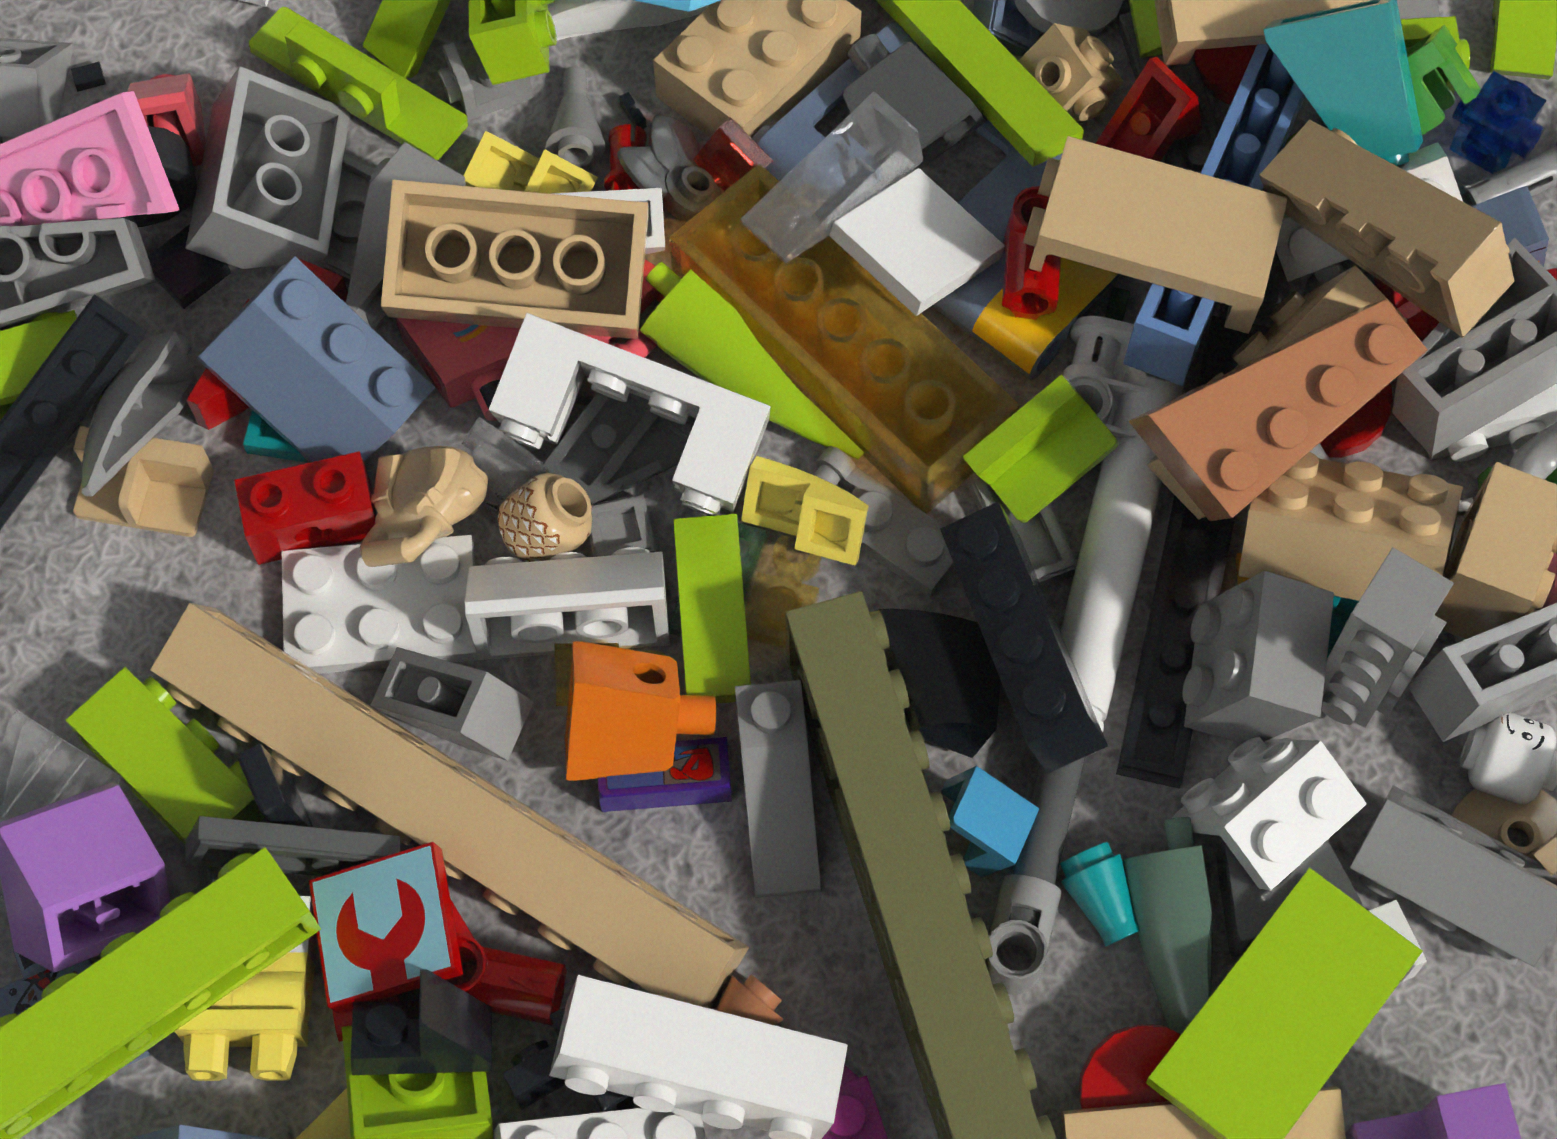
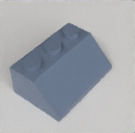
[196,256,435,462]

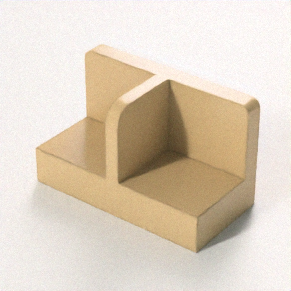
[73,426,214,537]

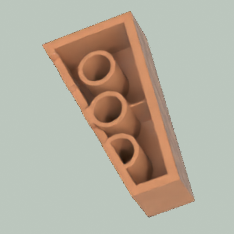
[1128,299,1428,521]

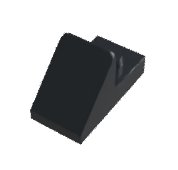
[351,969,492,1075]

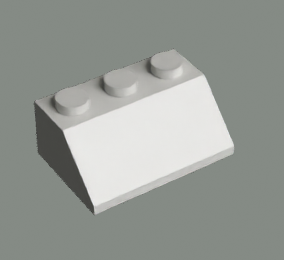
[465,547,670,660]

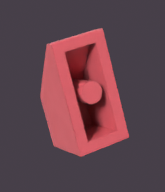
[127,73,206,166]

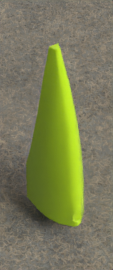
[640,261,864,460]

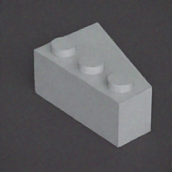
[1392,237,1557,456]

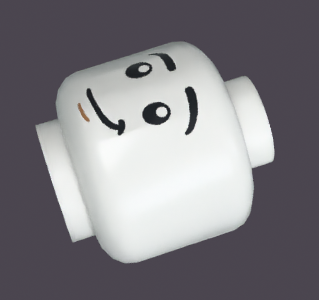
[1460,712,1557,805]

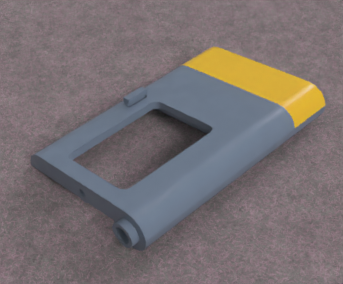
[747,21,1122,381]

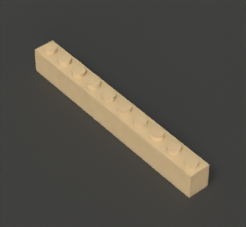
[150,603,749,1009]

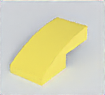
[463,131,598,194]
[741,456,869,566]

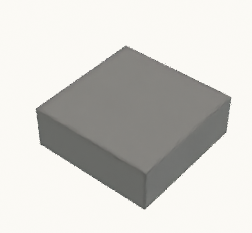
[588,494,657,557]

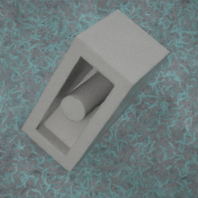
[370,647,534,761]

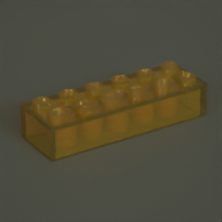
[669,163,1020,514]

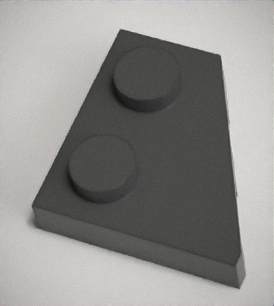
[540,393,693,505]

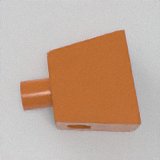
[564,641,716,781]

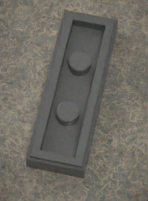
[185,816,400,876]

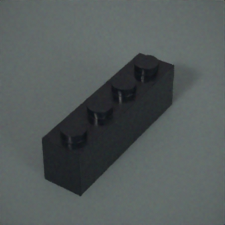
[940,501,1108,773]

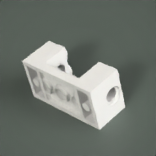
[489,313,771,516]

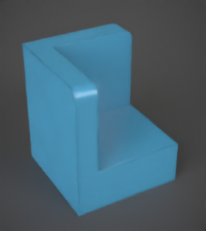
[941,766,1039,877]

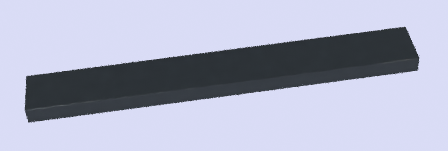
[1116,316,1271,789]

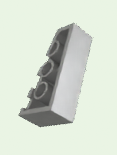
[0,218,156,331]

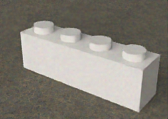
[549,975,848,1139]

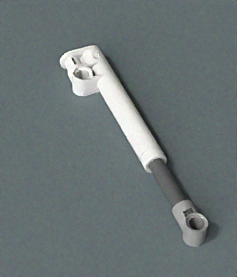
[986,316,1188,995]

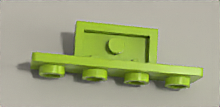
[249,7,468,161]

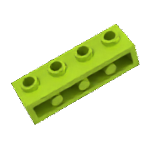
[469,0,557,85]

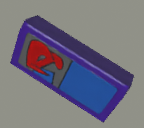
[598,737,732,812]

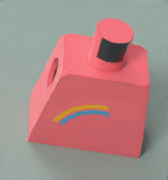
[395,318,520,421]

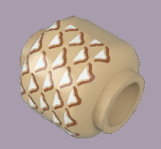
[498,472,592,562]

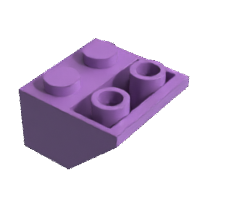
[0,782,171,973]

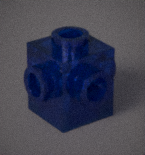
[1449,71,1547,174]

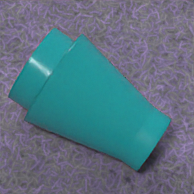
[1060,842,1140,947]

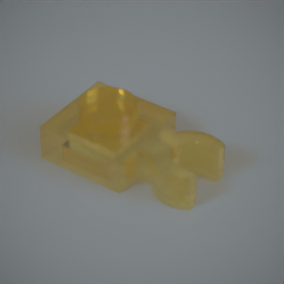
[745,535,821,649]

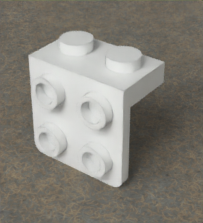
[1172,737,1367,890]

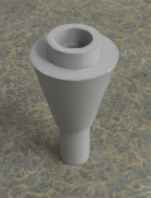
[546,66,605,167]

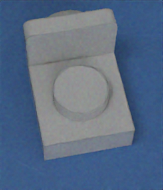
[438,42,534,120]

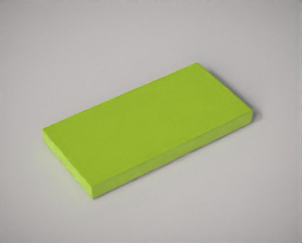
[1146,867,1423,1139]

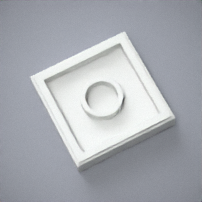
[829,168,1005,316]

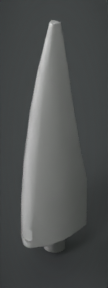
[81,331,198,497]

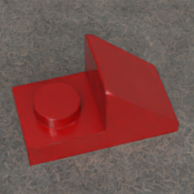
[1095,57,1202,162]

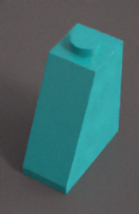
[1263,0,1423,166]

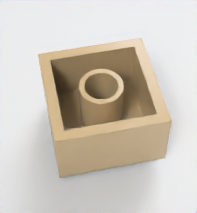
[1435,462,1557,639]

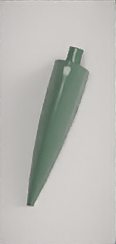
[1123,817,1213,1034]

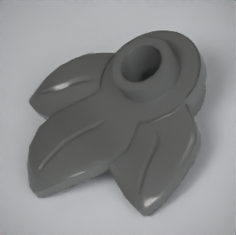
[617,114,729,222]

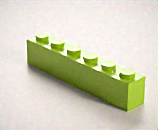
[0,847,321,1139]

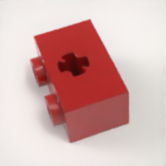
[234,451,377,565]

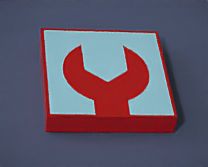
[309,842,463,1013]

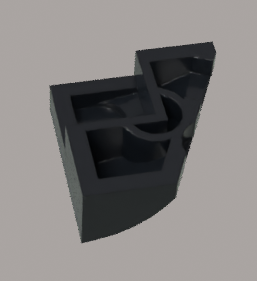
[879,608,1001,758]

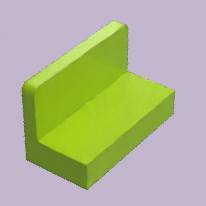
[963,374,1119,523]

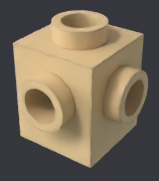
[1018,23,1124,122]

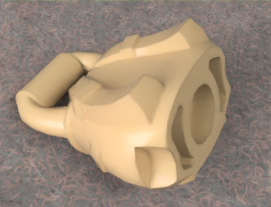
[359,446,488,567]

